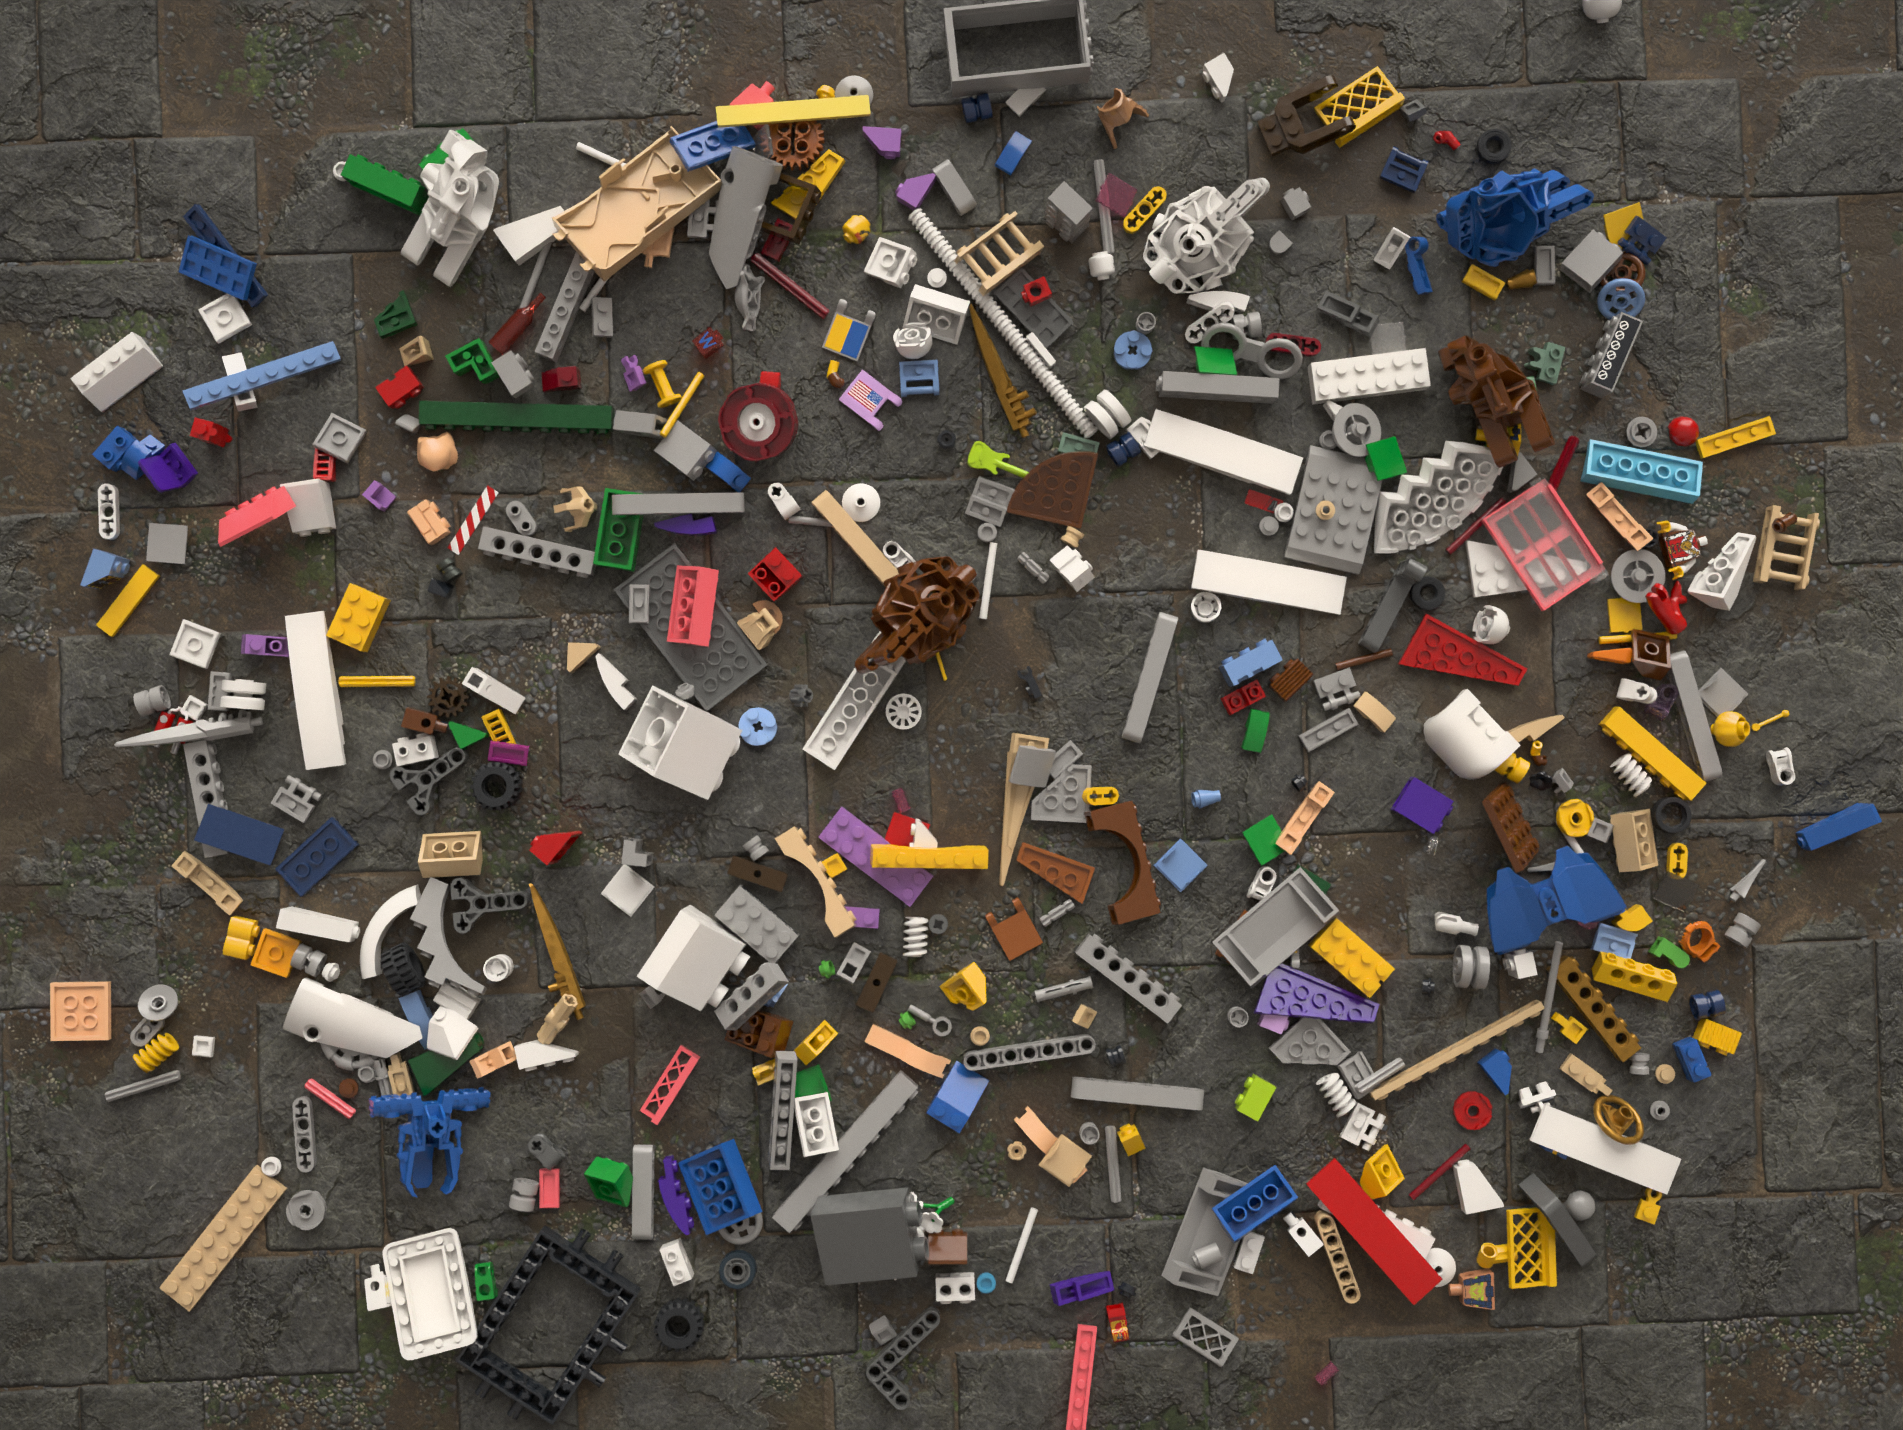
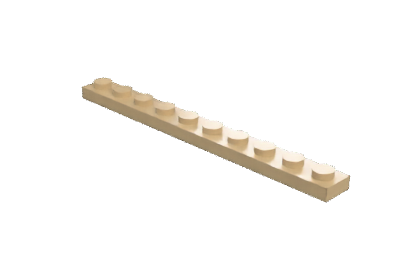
[1369,1000,1545,1100]

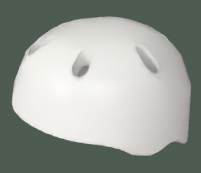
[1191,592,1221,623]

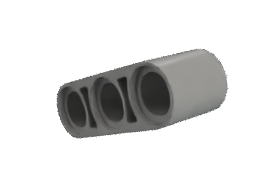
[931,159,977,216]

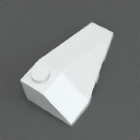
[1688,533,1756,611]

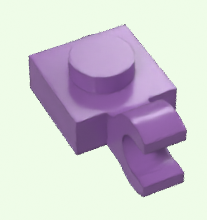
[621,355,646,391]

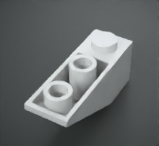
[222,353,257,412]
[462,667,525,714]
[514,1040,579,1071]

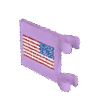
[839,370,902,431]

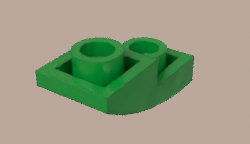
[1241,709,1270,753]

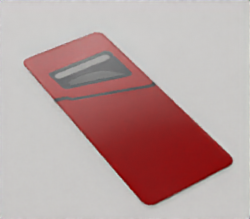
[1245,489,1283,513]

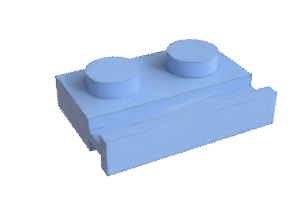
[1591,923,1638,959]

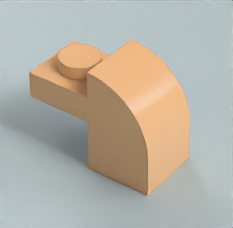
[470,1041,517,1079]

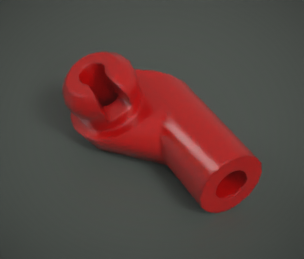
[1433,131,1461,151]

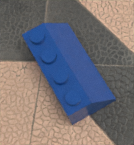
[1212,1165,1298,1244]

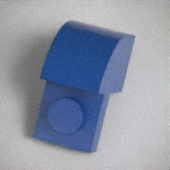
[121,435,165,480]
[705,452,751,493]

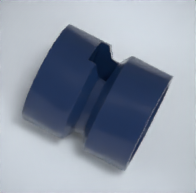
[961,93,993,124]
[1105,432,1141,467]
[1689,990,1726,1020]

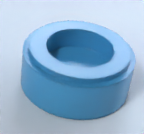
[977,1273,996,1293]

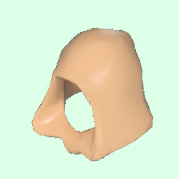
[417,432,458,471]

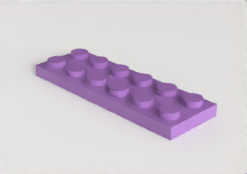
[818,807,933,907]

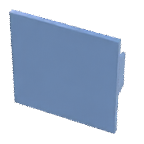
[1154,838,1208,892]

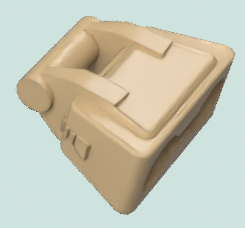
[737,608,779,650]

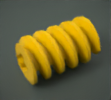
[133,1033,179,1073]

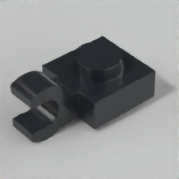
[1017,666,1042,699]

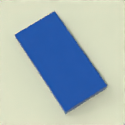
[669,121,756,172]

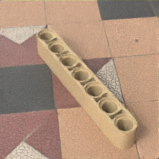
[811,490,899,587]

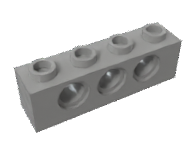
[714,962,789,1031]

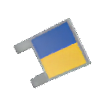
[822,299,876,362]

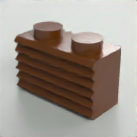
[1268,658,1314,702]

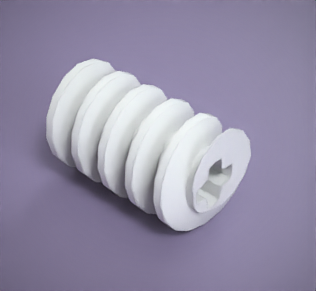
[1610,753,1652,797]
[903,917,928,957]
[1316,1073,1356,1117]

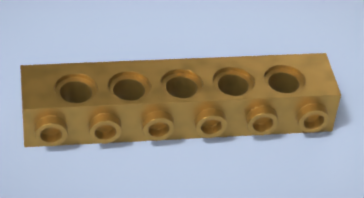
[1546,955,1641,1062]

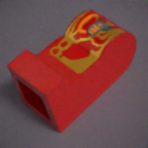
[1106,1303,1129,1343]

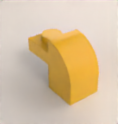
[1611,904,1653,931]

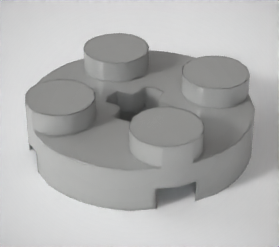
[286,1190,327,1230]

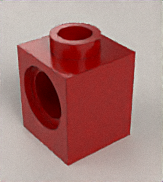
[1021,276,1052,307]

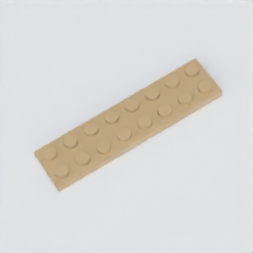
[160,1165,287,1312]

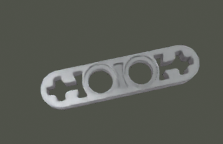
[292,1096,317,1172]

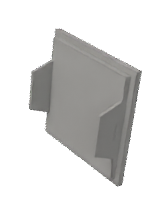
[146,523,188,564]
[1699,668,1748,717]

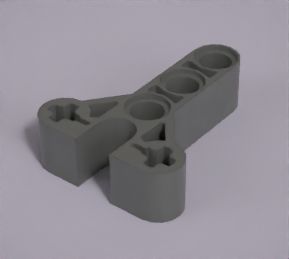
[390,748,469,815]
[450,877,531,934]

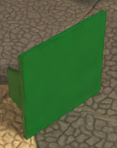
[1194,346,1237,376]
[1365,436,1407,481]
[1242,814,1284,866]
[794,1064,832,1110]

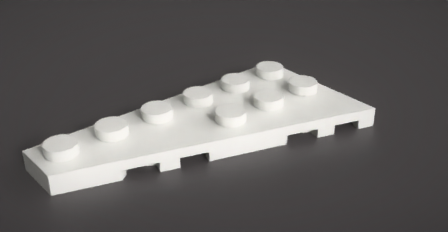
[1465,541,1587,598]

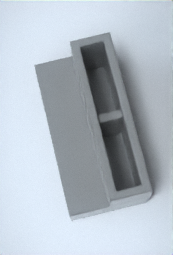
[621,838,654,867]

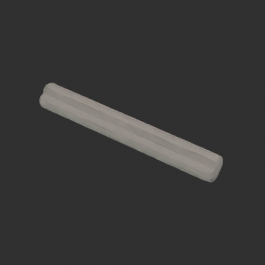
[105,1070,181,1102]
[1105,1125,1121,1203]

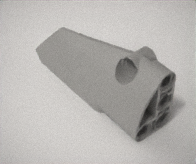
[709,146,783,289]

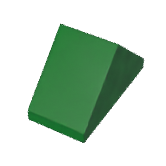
[448,721,490,749]

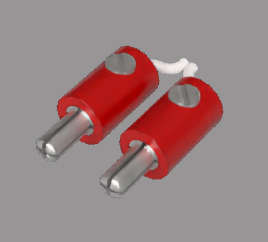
[153,706,193,754]

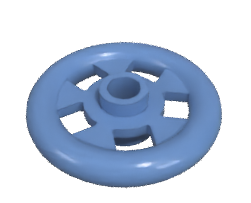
[1597,278,1645,320]

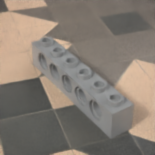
[535,251,595,363]
[478,526,596,578]
[183,740,230,858]
[1075,933,1182,1023]
[768,1051,797,1170]

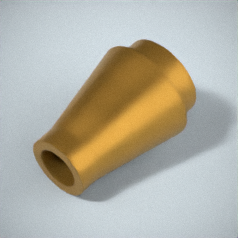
[1506,269,1537,290]

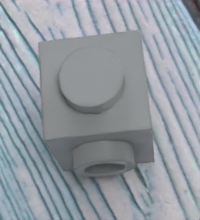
[1280,187,1311,221]

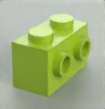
[1235,1074,1276,1121]

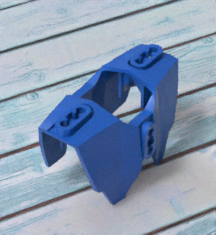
[1487,846,1627,955]

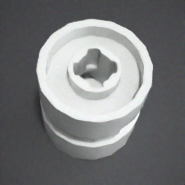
[483,954,514,982]

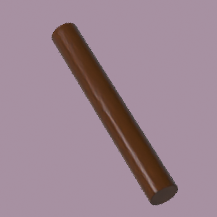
[1335,648,1393,671]

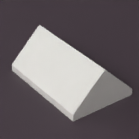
[794,1092,839,1157]

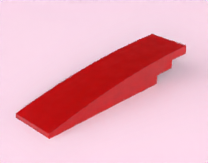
[1306,1158,1443,1305]

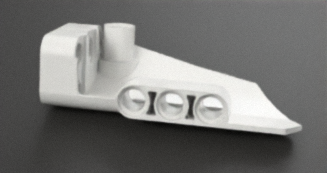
[283,977,423,1058]

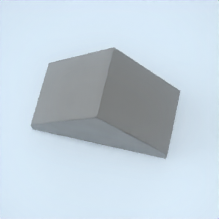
[1507,452,1537,493]

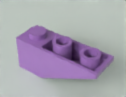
[241,634,289,657]

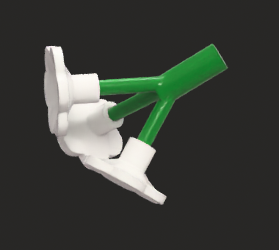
[910,1192,955,1240]

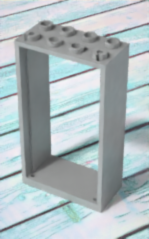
[944,0,1094,98]

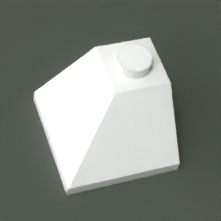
[427,1006,479,1060]

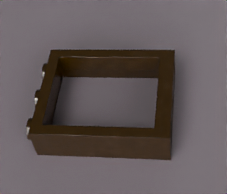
[760,173,821,245]

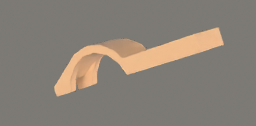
[865,1024,951,1078]
[1014,1106,1087,1184]

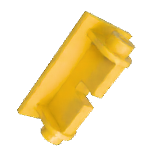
[752,1059,775,1086]

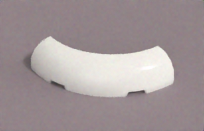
[360,885,421,979]

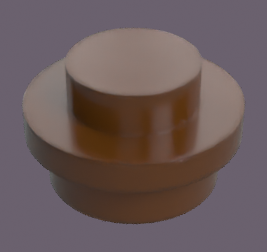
[339,1078,359,1098]

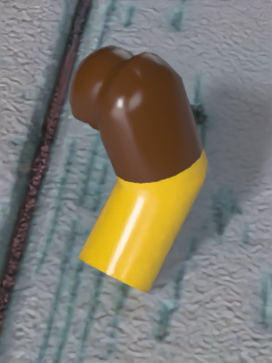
[827,360,845,388]
[1530,741,1547,766]

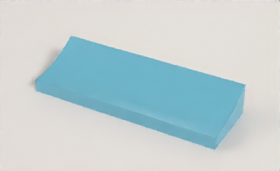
[1580,439,1703,504]

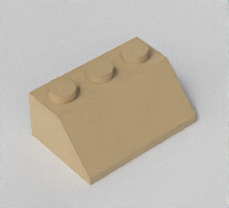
[1610,809,1658,872]
[418,831,483,878]

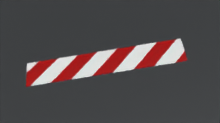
[448,485,499,555]

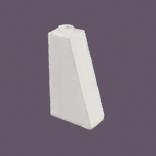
[493,206,568,266]
[276,906,360,942]

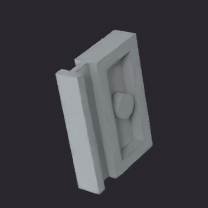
[1337,1051,1380,1099]

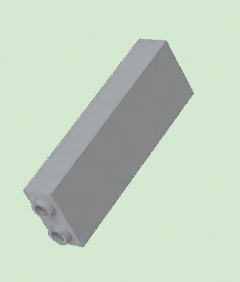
[1156,371,1279,404]

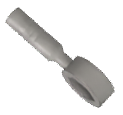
[907,1004,952,1036]

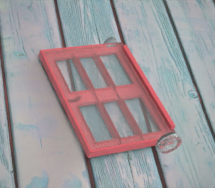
[1481,477,1609,611]

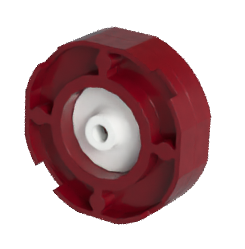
[718,383,799,461]

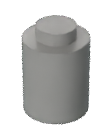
[1192,1243,1223,1269]

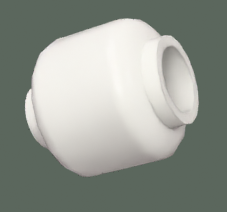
[1089,251,1115,280]

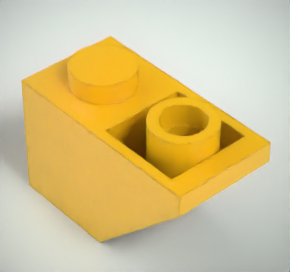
[1117,1124,1145,1156]

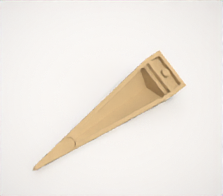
[999,733,1049,886]

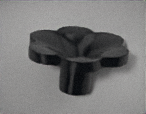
[1529,771,1553,791]

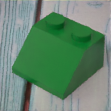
[584,1156,633,1208]

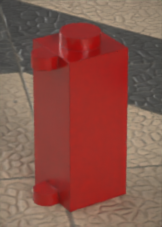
[190,417,232,447]

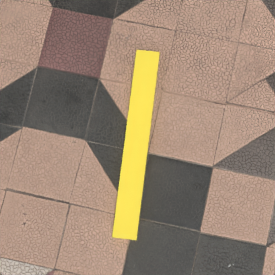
[716,95,871,128]

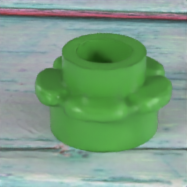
[819,960,835,979]
[899,1011,916,1029]

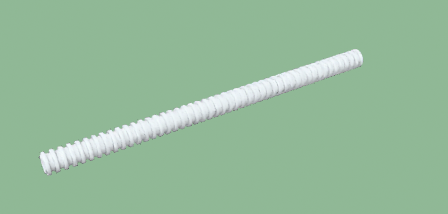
[908,208,1098,439]

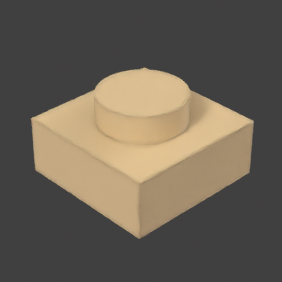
[1072,1004,1097,1029]

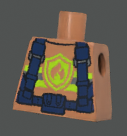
[1448,1268,1495,1310]

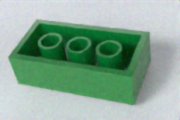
[593,488,643,572]

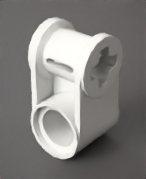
[768,483,801,520]
[883,541,916,569]
[1616,678,1657,704]
[1766,747,1795,785]
[1246,866,1276,901]

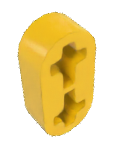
[1082,787,1119,805]
[1666,843,1688,879]

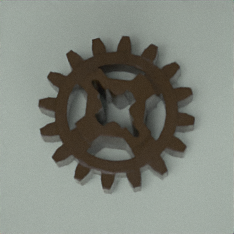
[427,676,471,718]

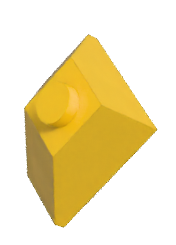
[939,962,986,1011]

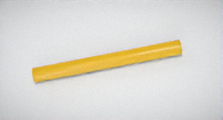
[659,372,704,438]
[1598,632,1677,644]

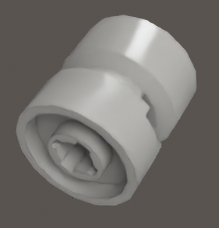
[1231,312,1262,340]
[133,685,171,717]
[1724,912,1761,949]
[290,943,327,977]
[509,1178,539,1212]

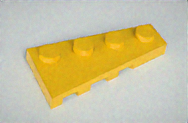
[771,150,846,220]

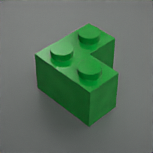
[445,338,500,384]

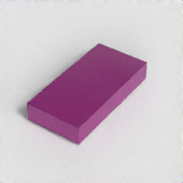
[488,741,529,766]

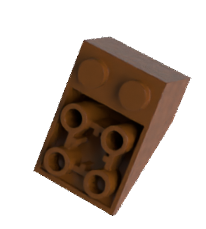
[724,1005,793,1058]

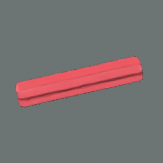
[304,1079,356,1119]

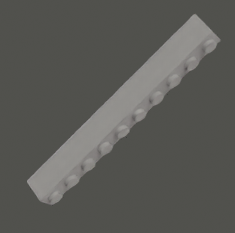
[772,1070,918,1233]

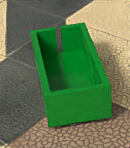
[340,154,429,216]

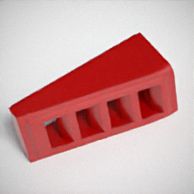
[313,448,336,482]

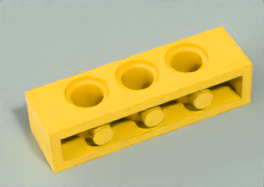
[1592,951,1677,1002]

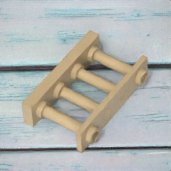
[954,211,1044,297]
[1753,505,1820,590]

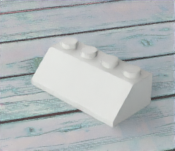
[70,332,163,413]

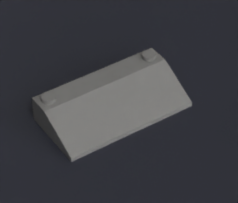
[1212,867,1340,989]
[1161,1167,1248,1296]

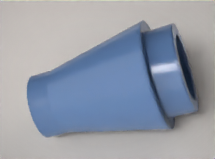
[1191,790,1221,809]

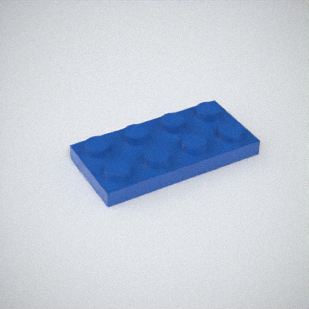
[179,236,257,300]

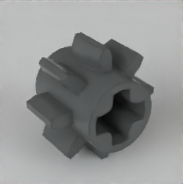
[789,684,813,707]

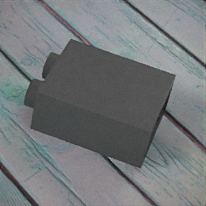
[810,1187,929,1285]

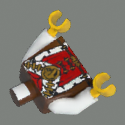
[1657,521,1708,580]

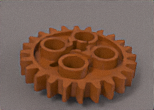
[762,120,825,171]

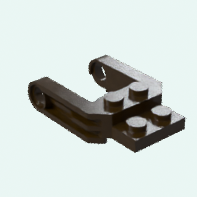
[1257,75,1356,157]

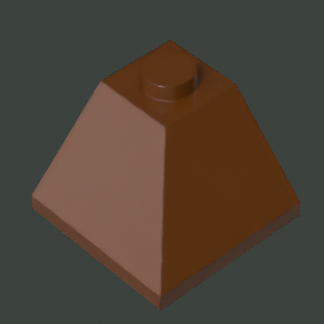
[1631,629,1671,680]

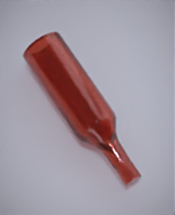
[488,293,546,355]

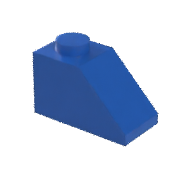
[1477,1048,1512,1096]

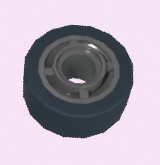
[719,1249,757,1289]

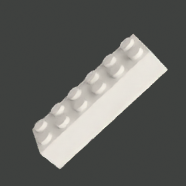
[1307,348,1431,405]

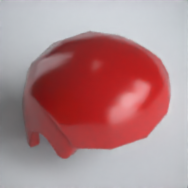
[1668,416,1699,447]

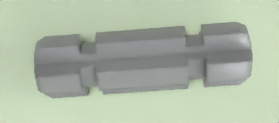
[1017,552,1049,584]
[1040,899,1075,927]

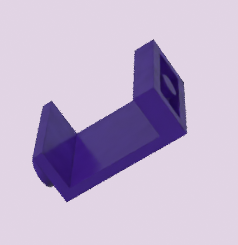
[1390,777,1454,834]

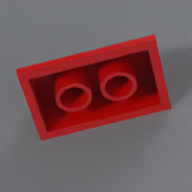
[529,831,582,865]

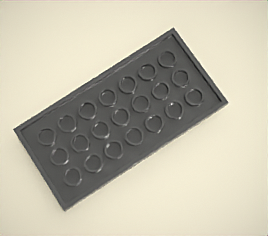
[614,543,768,712]

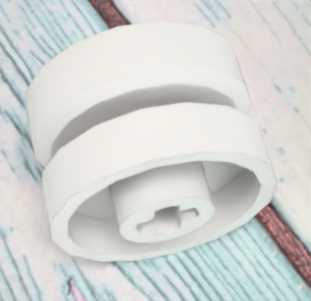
[1084,389,1132,439]
[220,679,266,710]

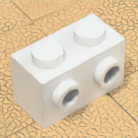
[392,733,439,766]
[1502,948,1538,979]

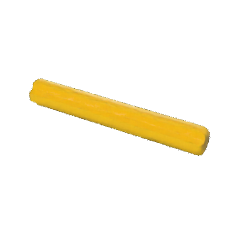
[338,676,416,687]

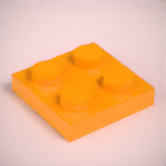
[251,928,302,978]

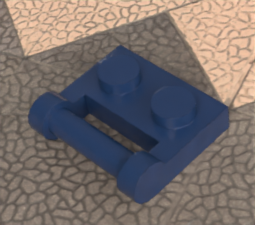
[1379,146,1428,193]

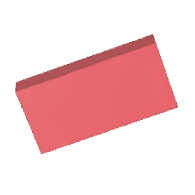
[539,1168,560,1208]

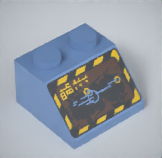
[81,549,130,589]

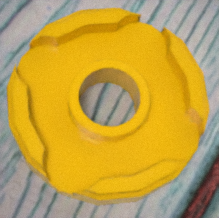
[1556,799,1594,838]

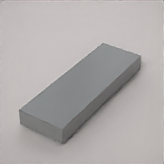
[1298,708,1359,752]

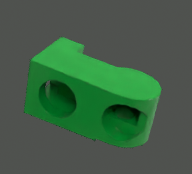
[475,1262,498,1301]

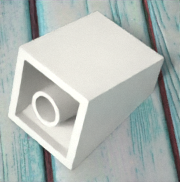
[280,479,336,537]

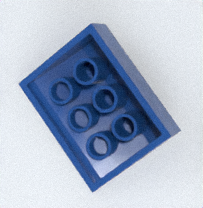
[678,1139,763,1235]

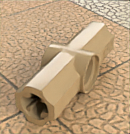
[537,994,578,1045]

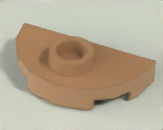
[753,600,783,635]

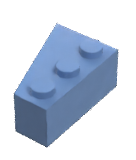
[1219,638,1283,687]

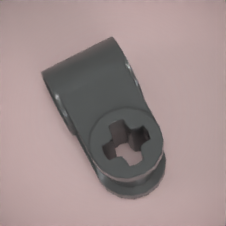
[528,1133,565,1170]

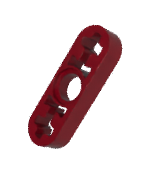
[1265,333,1321,357]

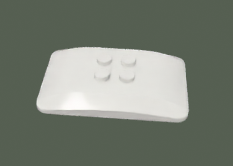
[383,1228,477,1360]

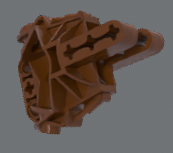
[1438,335,1555,468]
[855,556,979,674]

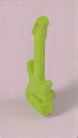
[967,441,1028,478]

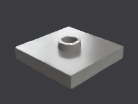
[312,413,367,464]

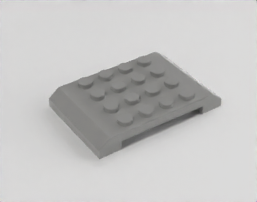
[1284,445,1382,575]

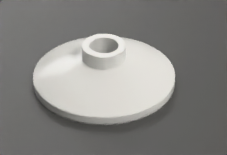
[842,484,880,522]
[1425,1248,1456,1287]

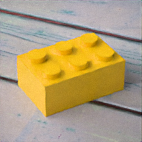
[326,583,391,652]

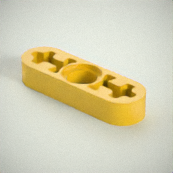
[1123,186,1166,234]

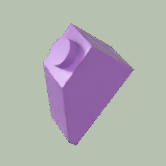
[863,126,902,159]
[895,173,936,211]

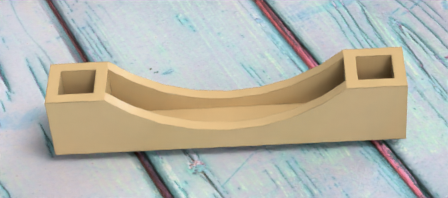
[775,826,857,938]

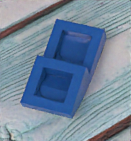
[995,131,1032,176]

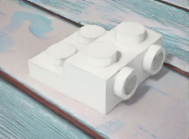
[864,237,917,288]

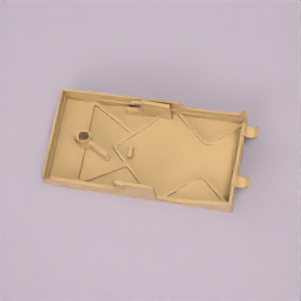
[552,126,722,281]

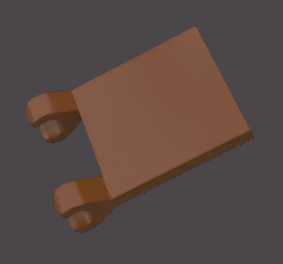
[985,897,1043,961]

